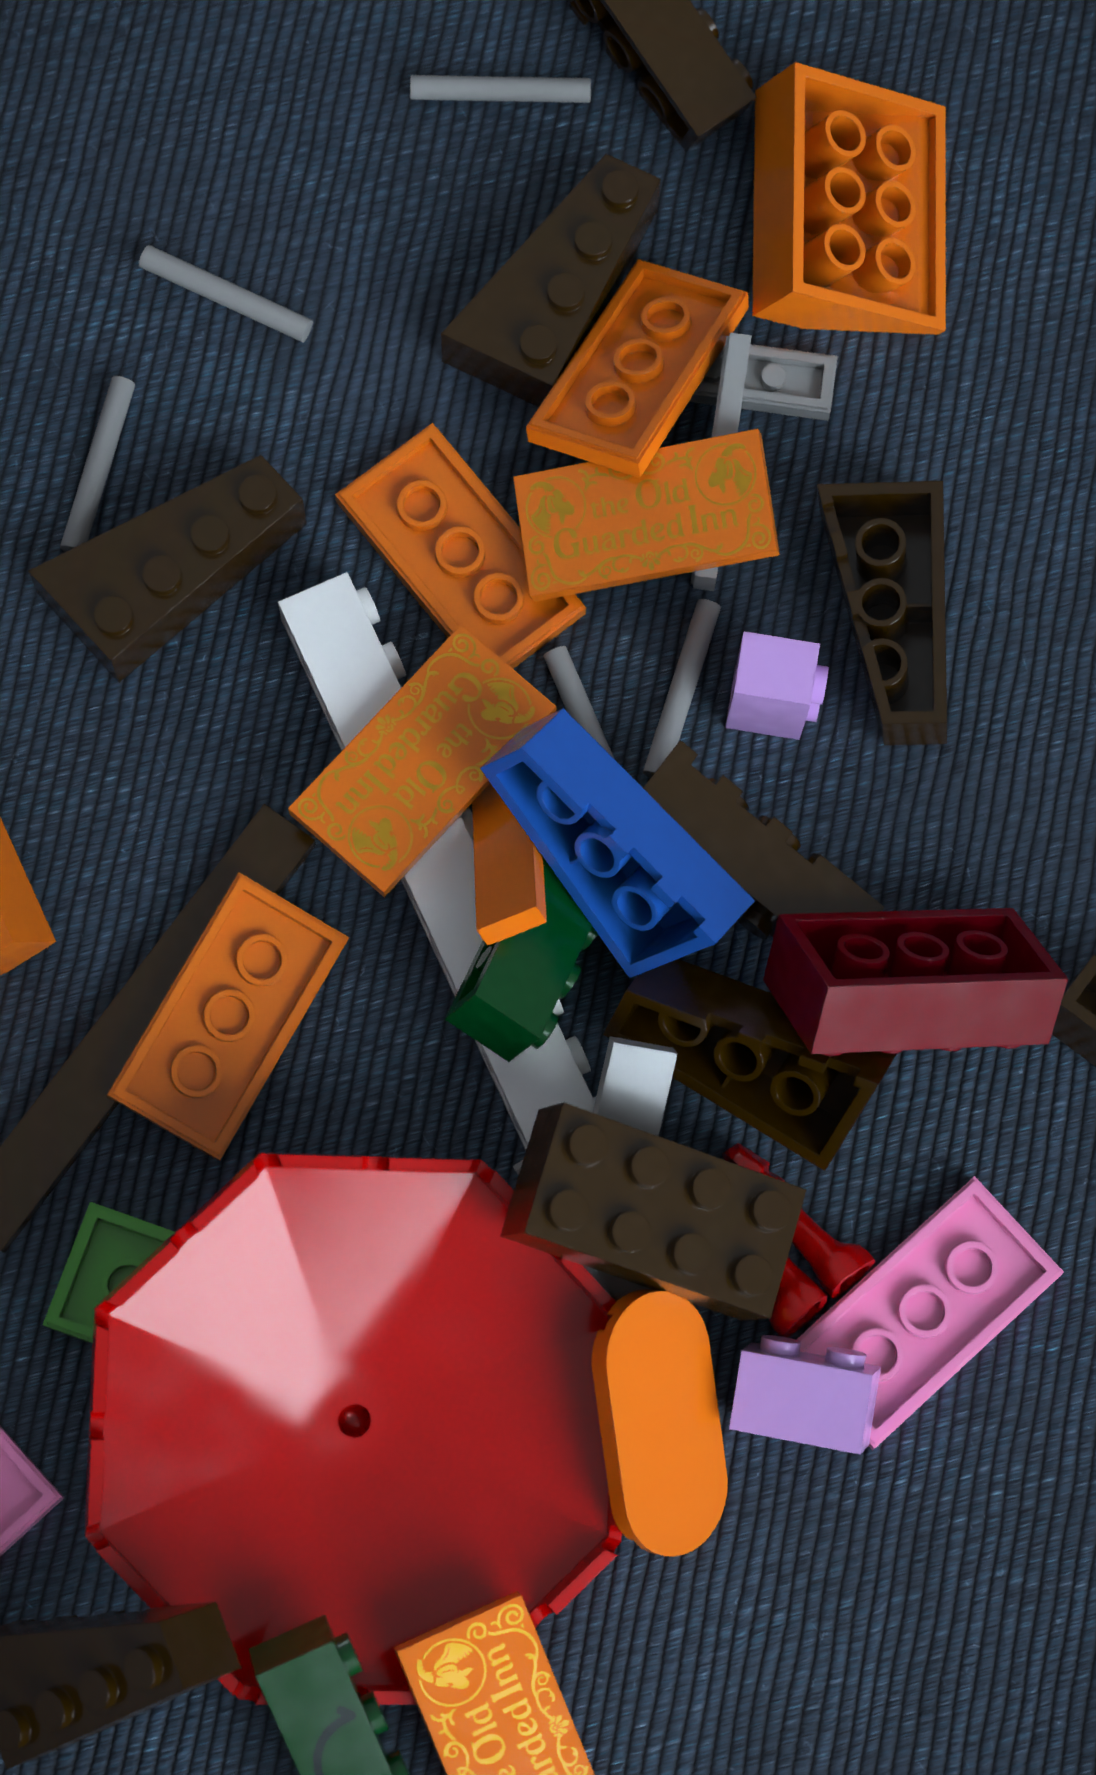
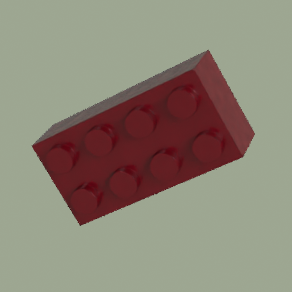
[763,908,1068,1056]

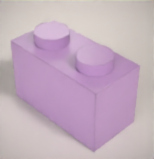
[725,631,829,740]
[729,1335,881,1455]

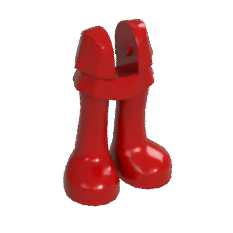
[722,1143,876,1338]

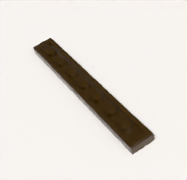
[0,804,316,1254]

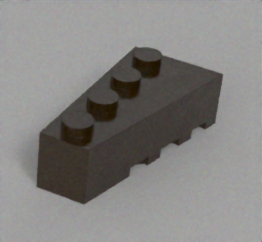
[569,0,757,152]
[441,154,661,407]
[28,455,307,683]
[817,481,947,745]
[644,740,884,939]
[603,959,897,1171]
[0,1602,241,1770]

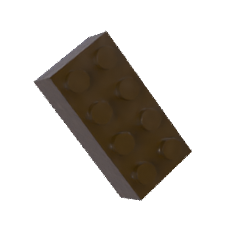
[500,1102,806,1320]

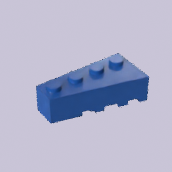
[480,708,755,978]

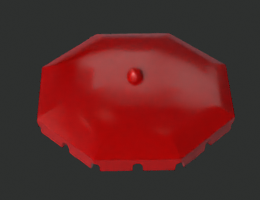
[84,1153,622,1705]

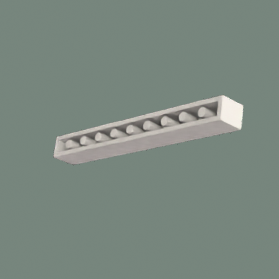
[278,572,596,1150]

